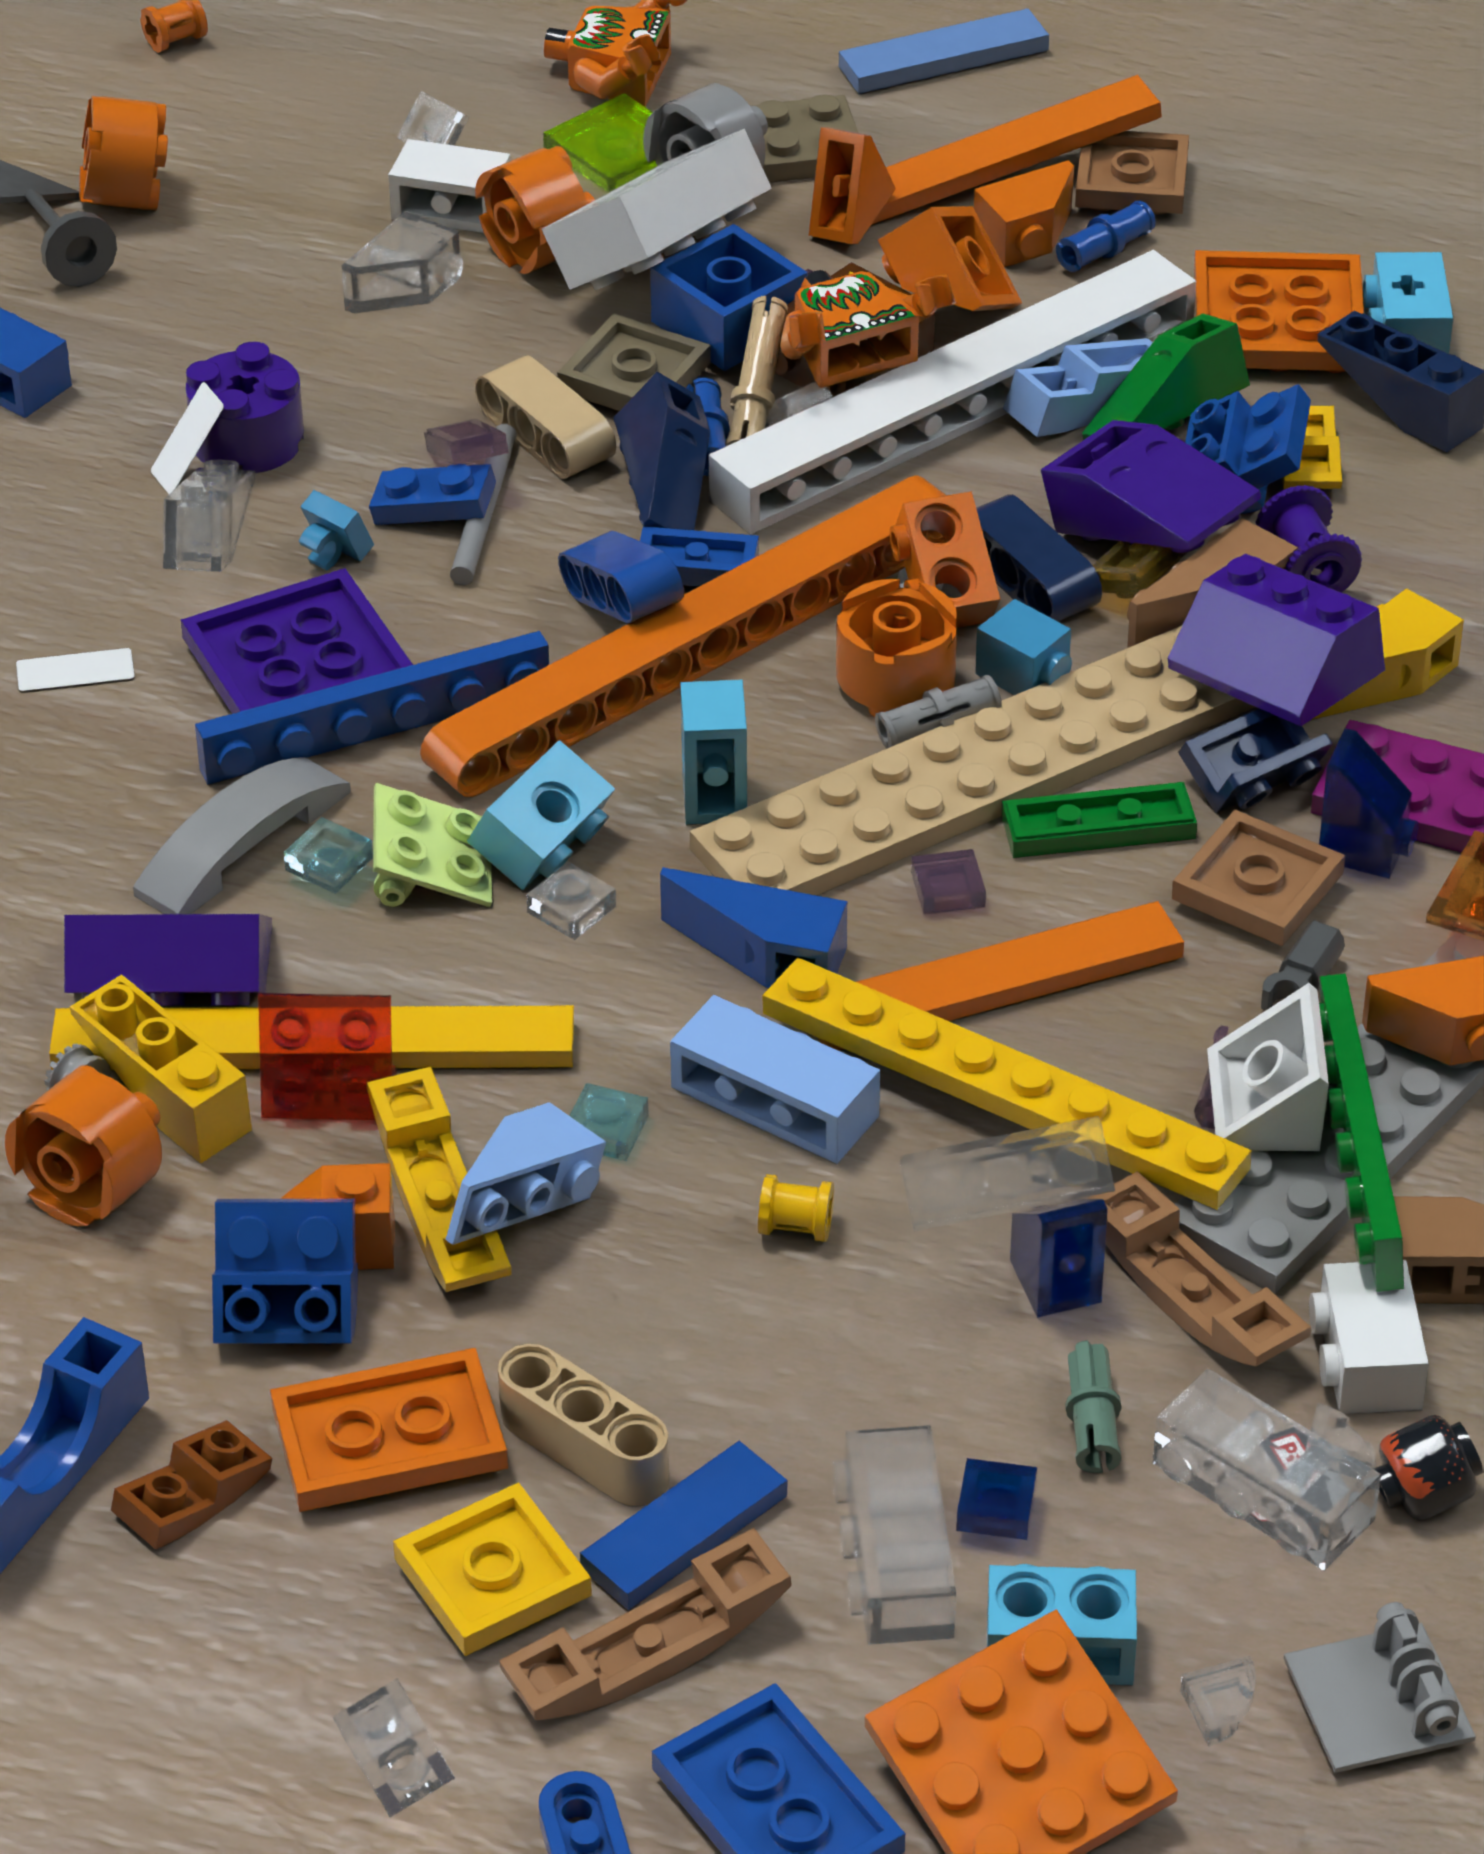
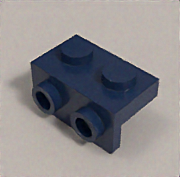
[1178,708,1333,813]

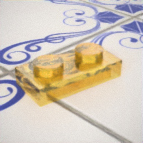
[1093,541,1187,599]

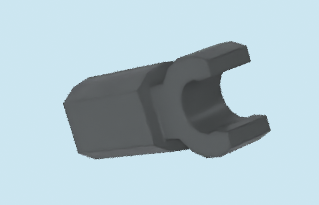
[1261,920,1345,1010]

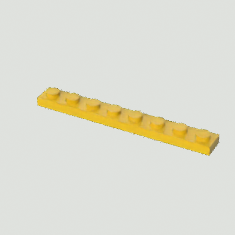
[762,957,1252,1210]

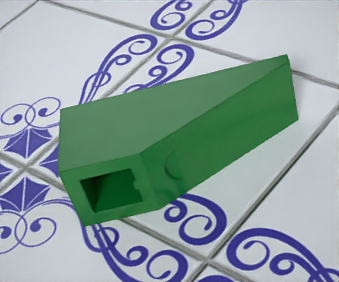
[1082,313,1250,440]

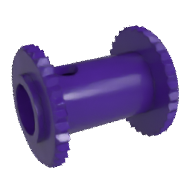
[1255,485,1362,593]

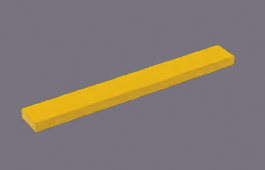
[49,1005,574,1070]

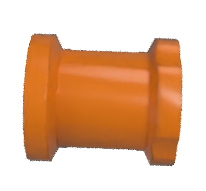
[140,0,208,53]

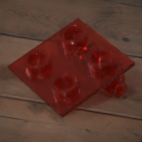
[258,993,397,1120]

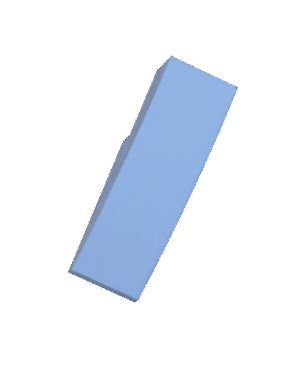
[1003,338,1153,437]

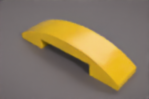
[367,1066,512,1292]

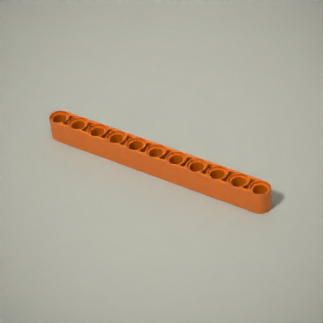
[420,475,947,797]

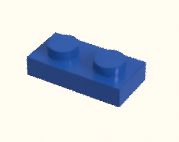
[369,464,496,525]
[640,526,759,587]

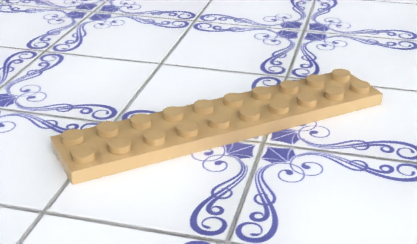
[690,626,1256,896]

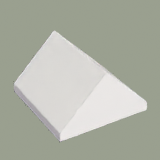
[1207,983,1329,1151]

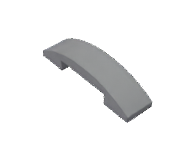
[133,757,351,914]

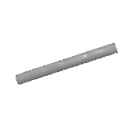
[450,424,517,585]

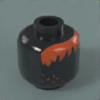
[1371,1415,1484,1520]

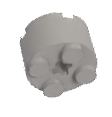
[643,83,768,168]

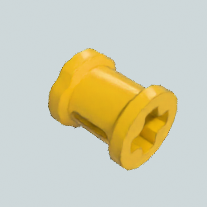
[758,1174,834,1242]

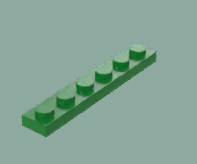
[1319,973,1404,1292]

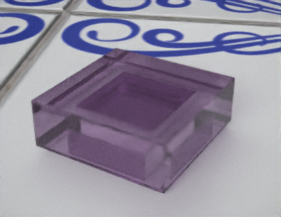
[911,849,986,915]

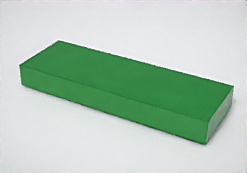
[1001,782,1197,858]

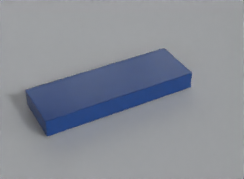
[580,1440,788,1610]

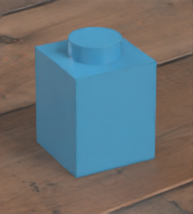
[975,599,1072,695]

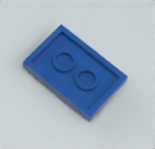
[652,1683,906,1854]

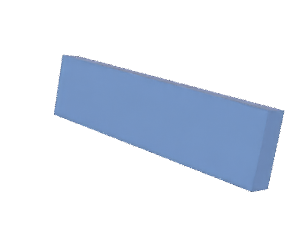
[838,9,1049,94]

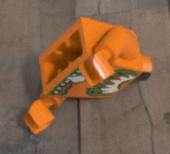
[544,0,687,107]
[780,270,956,388]

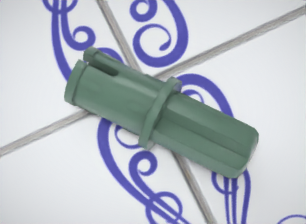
[1065,1340,1122,1473]

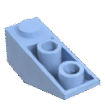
[446,1102,606,1245]

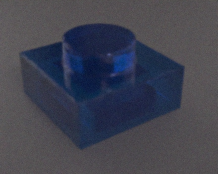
[956,1458,1038,1540]

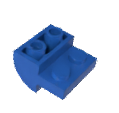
[1185,384,1311,514]
[212,1199,358,1343]

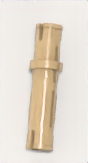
[726,296,788,446]

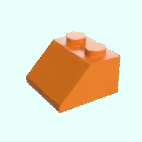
[878,206,1022,311]

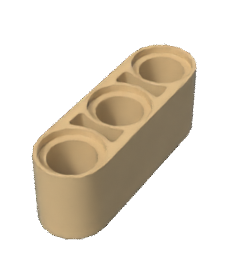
[474,355,617,479]
[498,1344,669,1507]

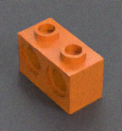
[890,491,1001,628]

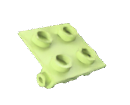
[373,783,492,907]

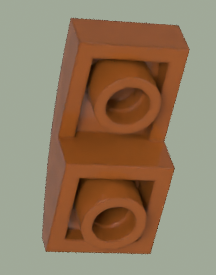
[111,1420,273,1550]

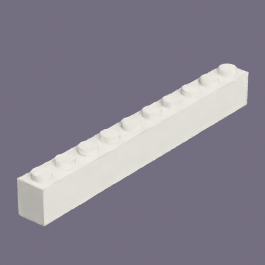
[709,250,1196,535]

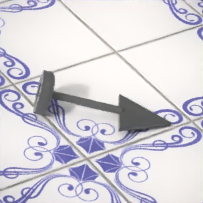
[0,160,117,287]

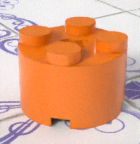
[79,96,168,211]
[475,146,595,274]
[836,579,957,717]
[5,1065,162,1227]

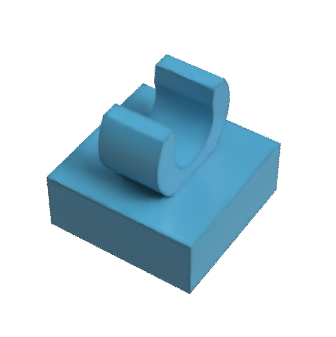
[299,490,374,571]

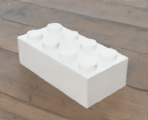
[542,128,772,290]

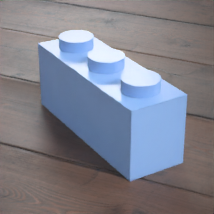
[670,995,880,1164]

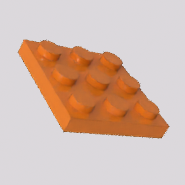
[1194,250,1364,373]
[865,1609,1178,1854]

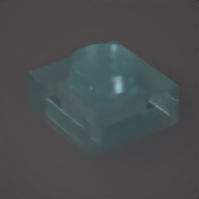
[284,817,373,894]
[569,1083,649,1161]

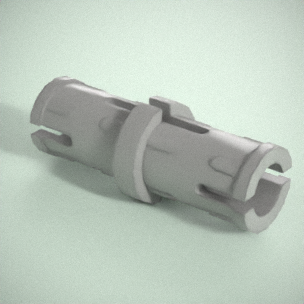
[875,675,1002,749]

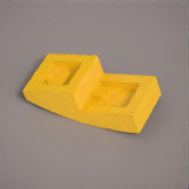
[1281,406,1342,489]

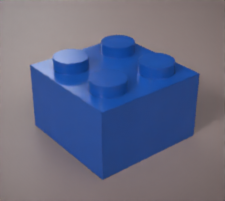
[650,224,808,371]

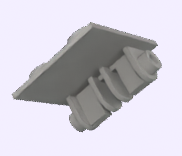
[1283,1602,1476,1773]

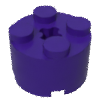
[186,342,304,473]

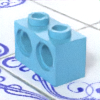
[987,1564,1137,1685]

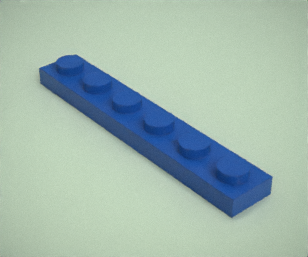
[195,631,549,785]

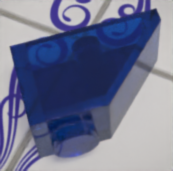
[1319,728,1418,879]
[1010,1199,1108,1318]

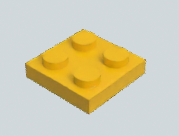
[393,1482,592,1656]

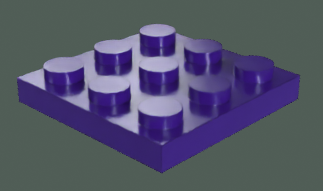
[181,568,413,714]

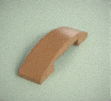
[1084,1171,1311,1367]
[499,1528,792,1720]

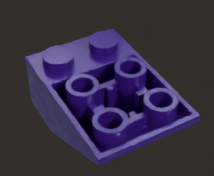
[1041,420,1262,553]

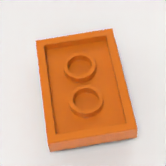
[270,1347,508,1512]

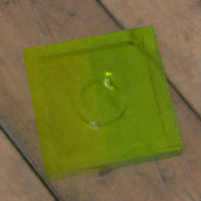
[543,93,657,192]

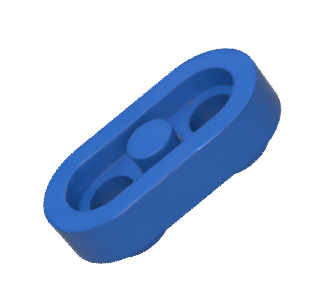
[539,1771,631,1854]

